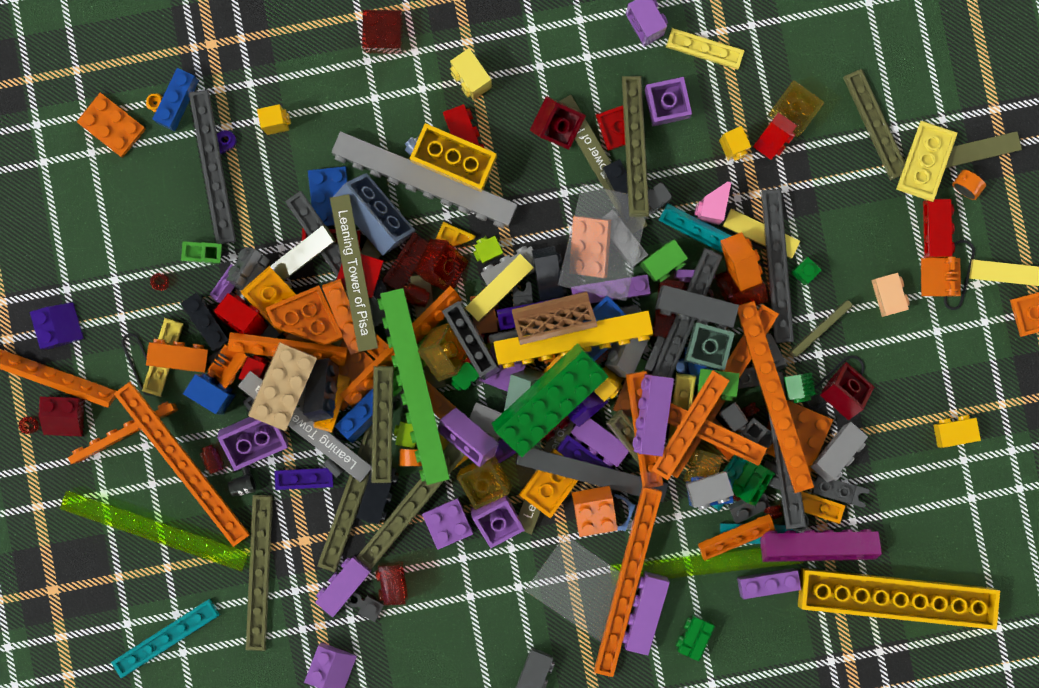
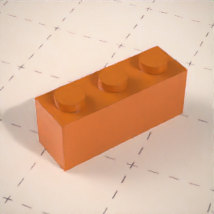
[146,339,208,373]

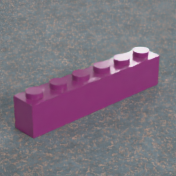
[760,529,882,562]

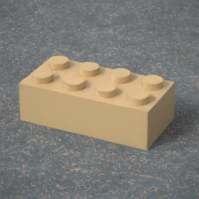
[248,342,317,431]

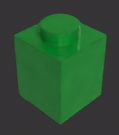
[790,257,821,286]

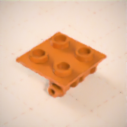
[921,257,961,296]
[207,342,248,389]

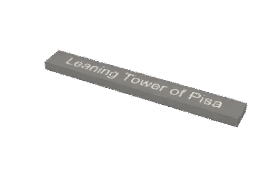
[238,371,371,482]

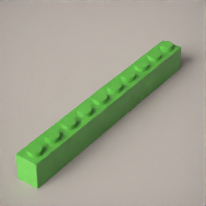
[377,288,450,485]

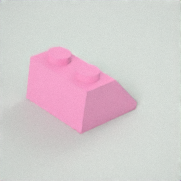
[694,182,731,225]

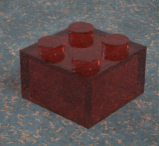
[362,10,403,54]

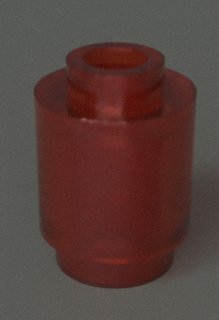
[403,283,430,307]
[199,445,224,474]

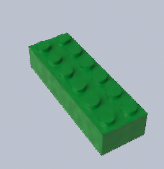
[491,343,609,457]

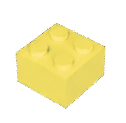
[450,48,492,100]

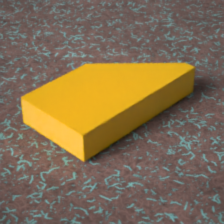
[436,222,476,247]

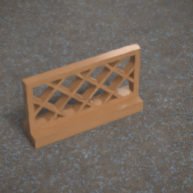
[511,292,597,345]

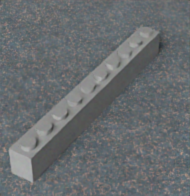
[331,131,517,229]

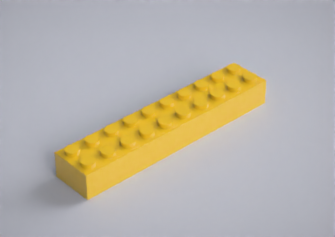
[798,568,1000,630]

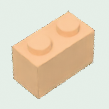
[871,273,910,317]

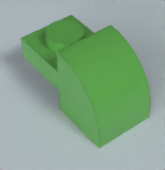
[181,241,222,264]

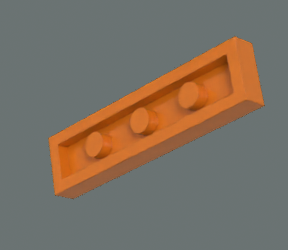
[322,279,358,355]
[698,514,775,561]

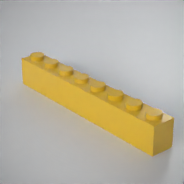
[494,311,653,369]

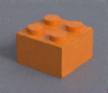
[720,232,763,291]
[572,486,617,537]

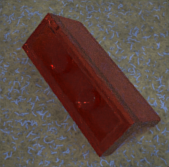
[382,232,431,290]

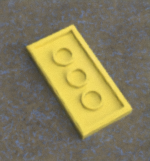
[896,121,957,202]

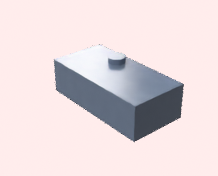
[333,173,416,256]

